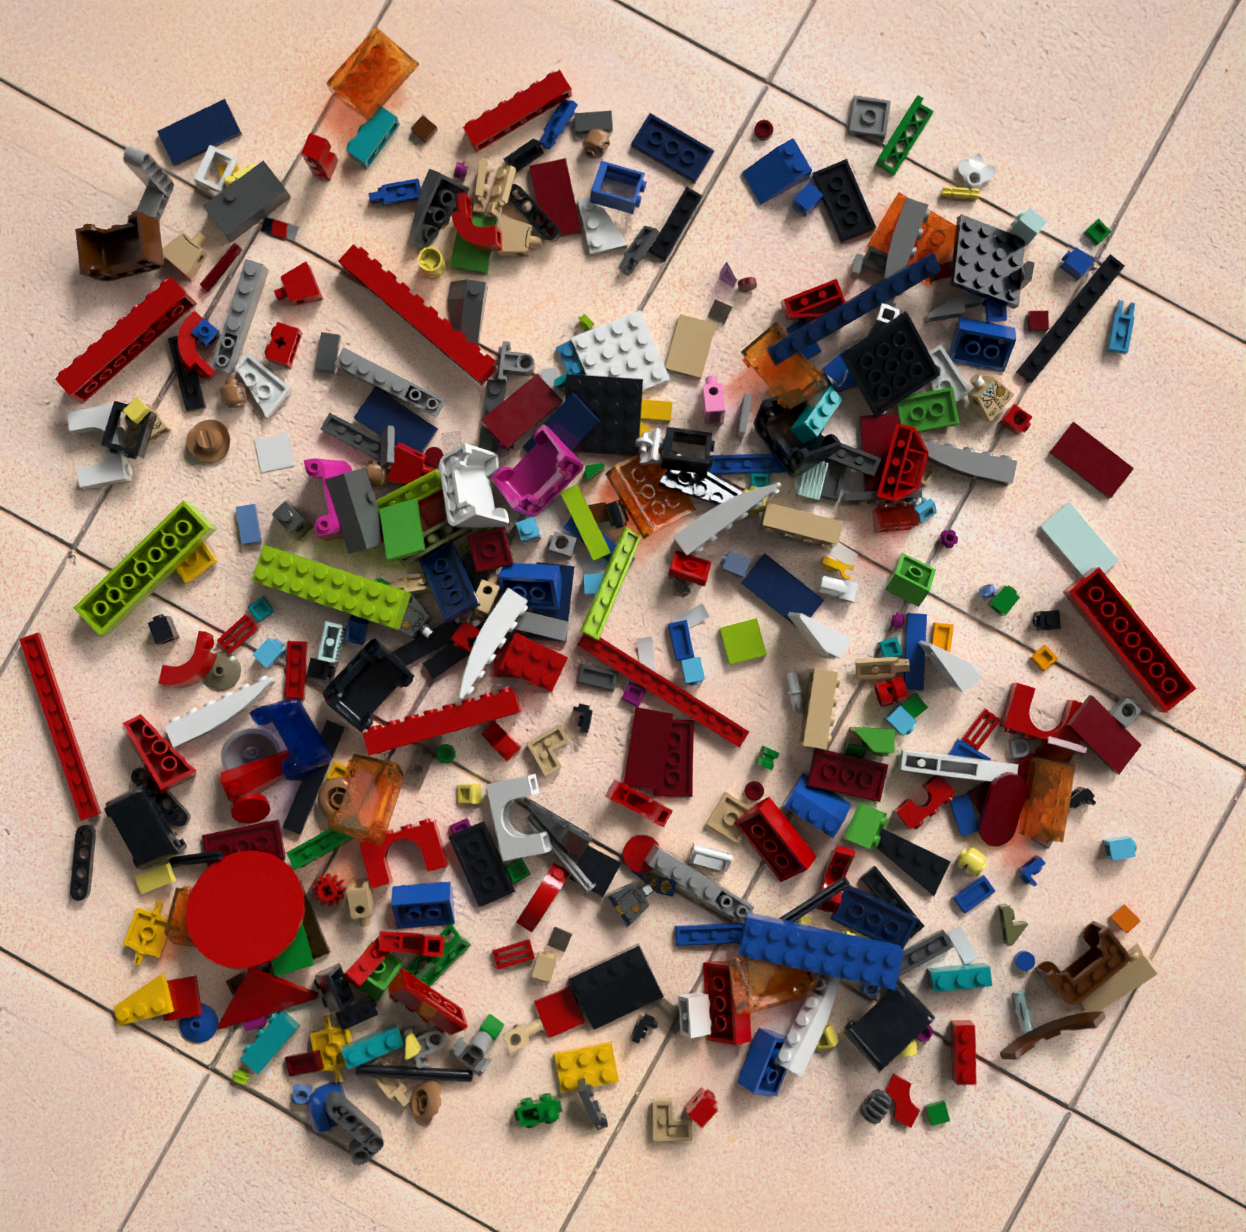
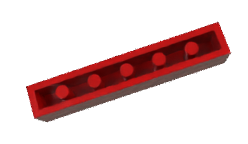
[463,70,572,153]

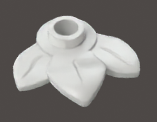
[958,153,996,189]

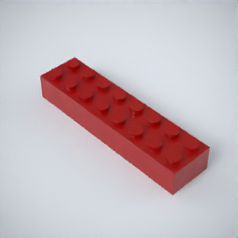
[55,277,197,404]
[1063,567,1197,713]
[362,687,522,756]

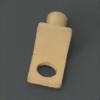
[503,1019,544,1053]

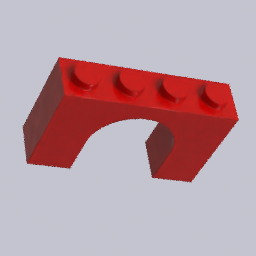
[999,682,1082,745]
[359,818,448,889]

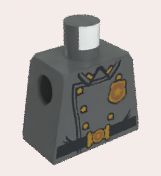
[272,501,314,540]
[399,594,435,640]
[605,881,654,928]

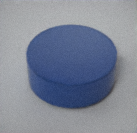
[1014,950,1035,971]

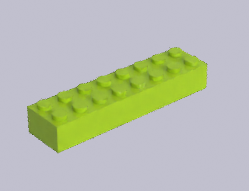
[74,500,217,636]
[251,544,411,630]

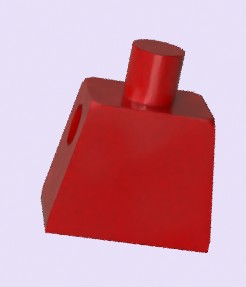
[274,261,323,306]
[387,443,435,484]

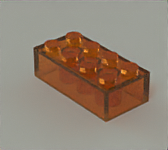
[1018,757,1076,843]

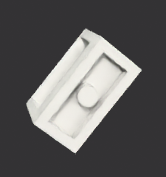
[194,145,239,193]
[689,843,733,872]

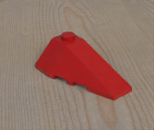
[221,747,302,803]

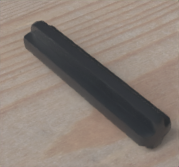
[168,850,224,868]

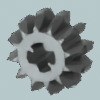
[860,1089,892,1125]

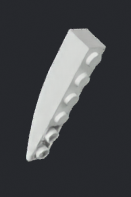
[674,482,782,555]
[458,588,528,699]
[164,675,276,748]
[899,749,1018,781]
[775,973,840,1076]

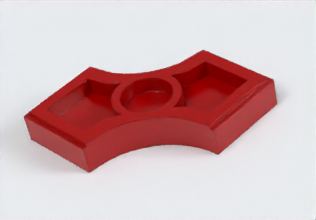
[884,1073,920,1128]

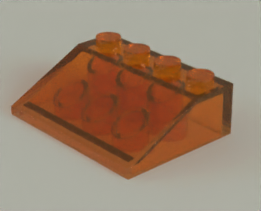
[326,27,419,121]
[866,192,956,285]
[605,449,696,539]

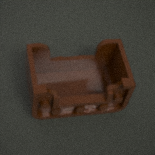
[75,211,164,282]
[1034,921,1129,1005]

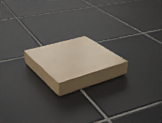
[705,791,751,845]

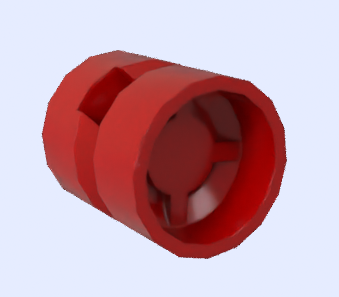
[874,677,908,708]

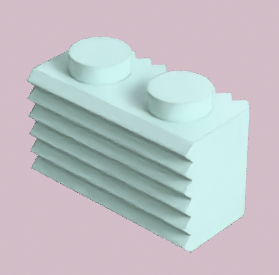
[1009,207,1047,246]
[793,461,828,502]
[317,621,347,663]

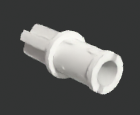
[786,672,805,711]

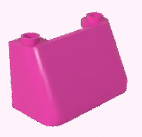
[491,424,583,517]
[303,458,352,541]

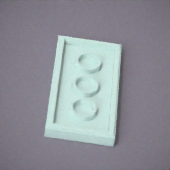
[1039,502,1119,576]

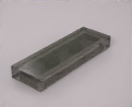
[402,736,443,790]

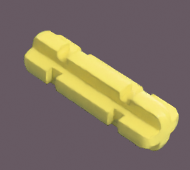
[224,163,256,187]
[941,186,979,200]

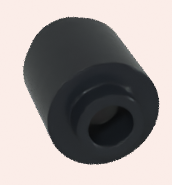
[605,499,629,529]

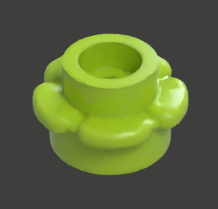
[578,313,595,331]
[232,1068,251,1085]

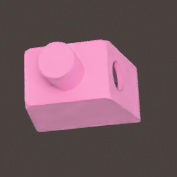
[702,376,725,424]

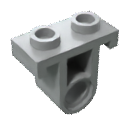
[495,341,536,383]
[403,1025,447,1069]
[449,1031,493,1077]

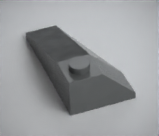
[408,168,470,250]
[448,279,488,346]
[523,797,592,858]

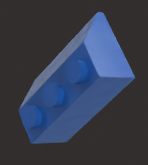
[949,317,1016,372]
[498,563,562,610]
[782,773,851,838]
[391,882,455,929]
[737,1028,787,1096]

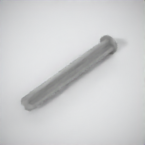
[526,814,596,895]

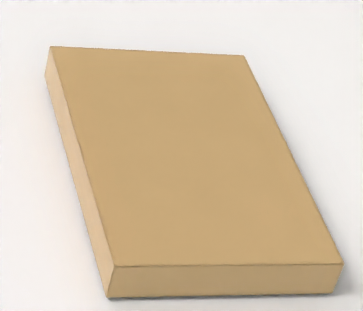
[665,314,716,379]

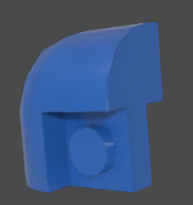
[307,1081,348,1133]

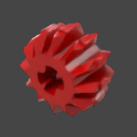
[312,873,346,907]

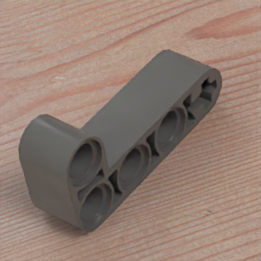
[325,1091,384,1165]

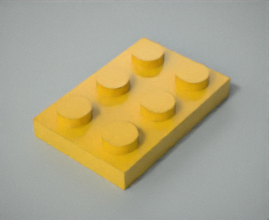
[176,542,219,584]
[554,1041,619,1093]

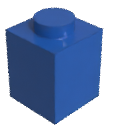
[792,182,823,217]
[1060,247,1094,281]

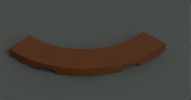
[999,1011,1106,1060]

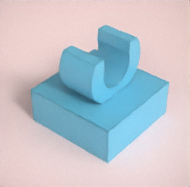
[913,497,937,524]

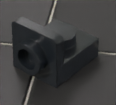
[1032,610,1061,631]
[306,658,336,681]
[573,703,593,733]
[1061,787,1096,808]
[631,1014,658,1044]

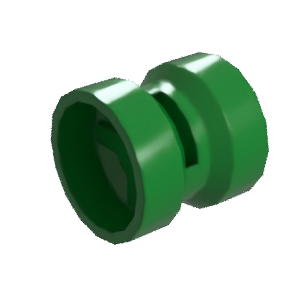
[755,746,780,771]

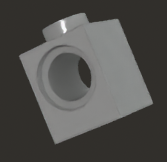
[547,531,577,558]
[1109,697,1142,728]

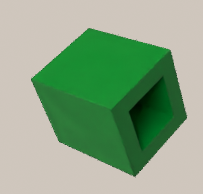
[987,585,1020,616]

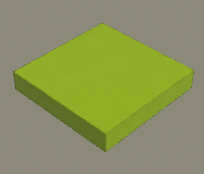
[720,618,767,665]

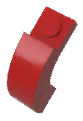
[451,193,503,252]
[177,310,215,382]
[158,631,217,688]
[605,779,673,827]
[816,845,855,914]
[516,863,569,933]
[377,931,445,957]

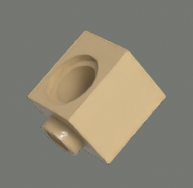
[532,950,558,982]

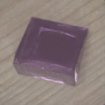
[718,262,737,288]

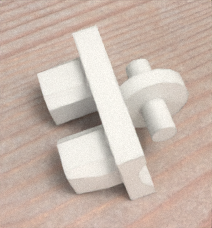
[636,428,665,465]

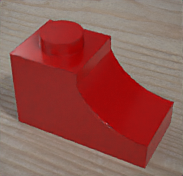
[481,720,522,762]

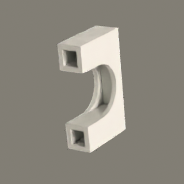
[66,404,132,490]
[486,774,552,861]

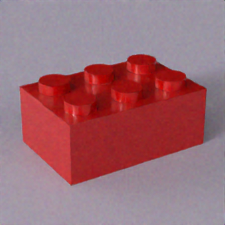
[499,633,568,692]

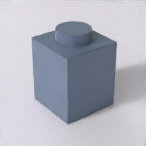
[720,551,751,578]

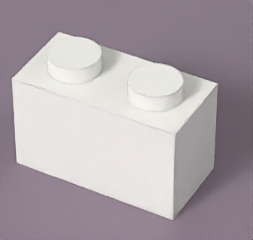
[678,992,711,1038]

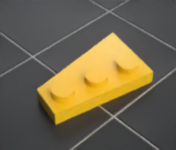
[113,973,174,1026]

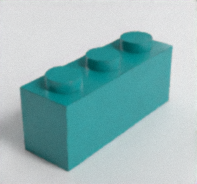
[346,105,400,169]
[791,386,843,443]
[927,962,992,992]
[240,1010,300,1074]
[340,1023,404,1070]

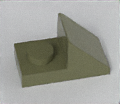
[998,903,1028,946]

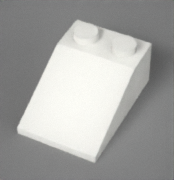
[788,612,851,660]
[918,640,982,693]

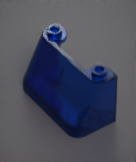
[249,698,331,781]

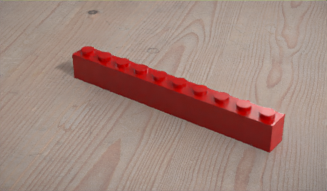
[338,244,497,386]

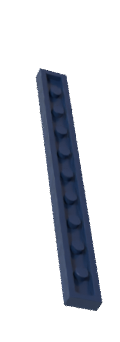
[765,252,941,366]

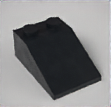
[314,963,355,1012]

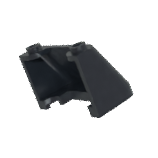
[754,389,842,478]
[323,638,415,733]
[104,779,187,870]
[843,979,935,1072]

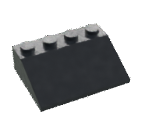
[568,943,664,1030]

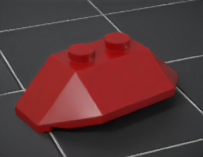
[876,423,929,502]

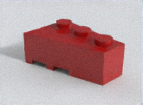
[780,279,845,320]

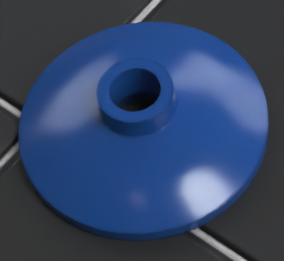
[179,1003,218,1043]

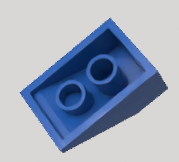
[742,138,812,205]

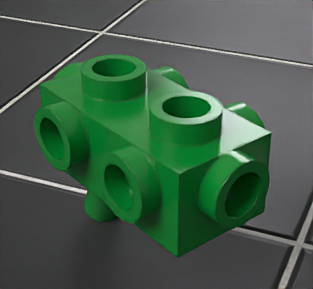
[514,1093,563,1128]

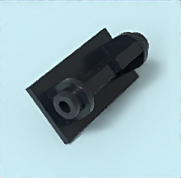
[503,138,545,174]
[334,997,378,1031]

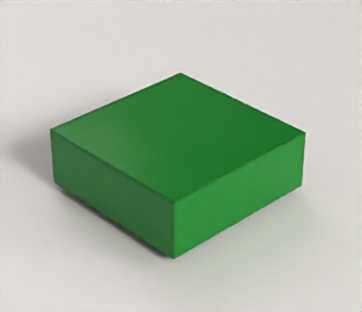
[1083,218,1111,246]
[900,693,928,719]
[505,858,531,884]
[925,1100,950,1126]

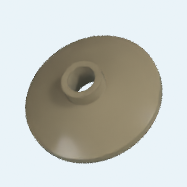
[204,652,241,690]

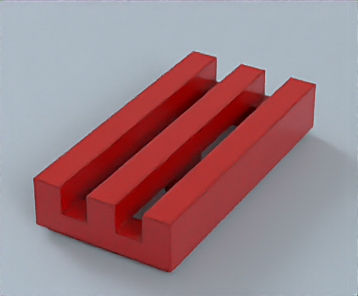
[217,615,259,655]
[961,708,1001,750]
[492,939,535,970]

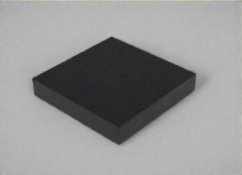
[569,845,621,897]

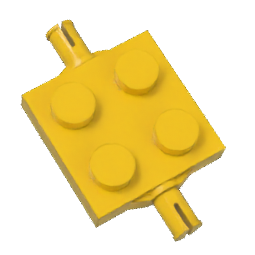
[123,900,175,965]
[310,1014,353,1083]

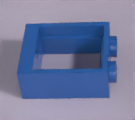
[590,161,647,214]

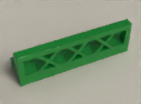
[875,94,934,176]
[286,815,368,870]
[404,923,471,986]

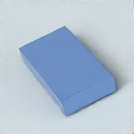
[236,504,262,545]

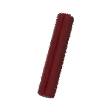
[200,243,242,292]

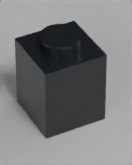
[148,614,180,645]

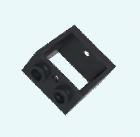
[101,401,157,460]
[661,427,715,475]

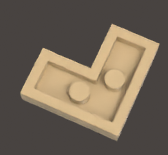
[526,724,570,777]
[653,1099,692,1141]

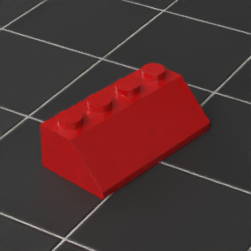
[734,797,817,882]
[703,960,752,1046]
[387,968,468,1035]

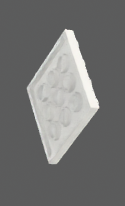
[571,310,670,391]

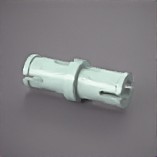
[1013,990,1033,1032]

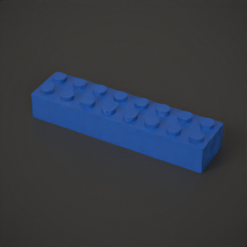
[738,912,904,990]

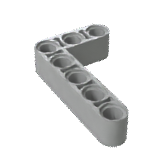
[123,146,174,222]

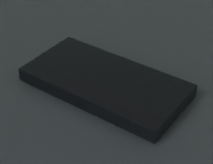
[812,159,876,243]
[448,821,515,907]

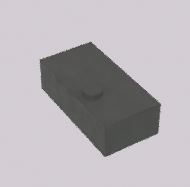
[203,160,291,243]
[325,468,384,554]

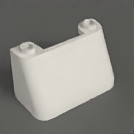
[439,443,509,527]

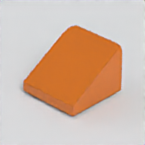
[1110,904,1141,933]

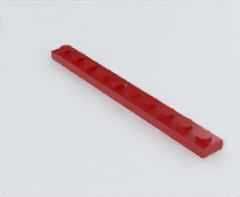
[19,633,102,821]
[577,634,750,748]

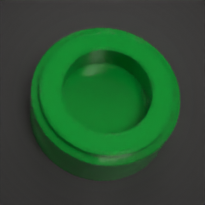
[436,744,456,763]

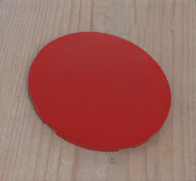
[186,851,305,969]

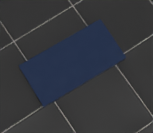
[157,99,242,166]
[631,113,715,184]
[354,387,439,453]
[522,393,600,453]
[419,541,481,624]
[741,553,824,628]
[528,562,575,642]
[830,885,918,949]

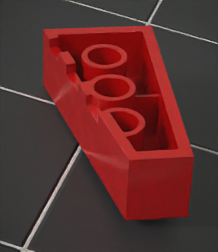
[123,714,197,795]

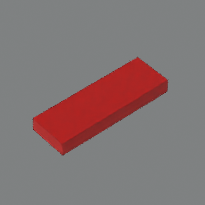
[284,641,308,699]
[343,936,390,989]

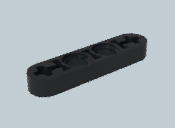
[509,184,561,243]
[131,767,191,827]
[70,824,96,901]

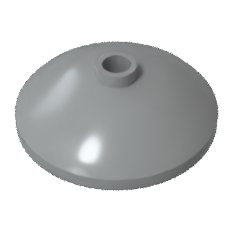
[221,728,281,771]

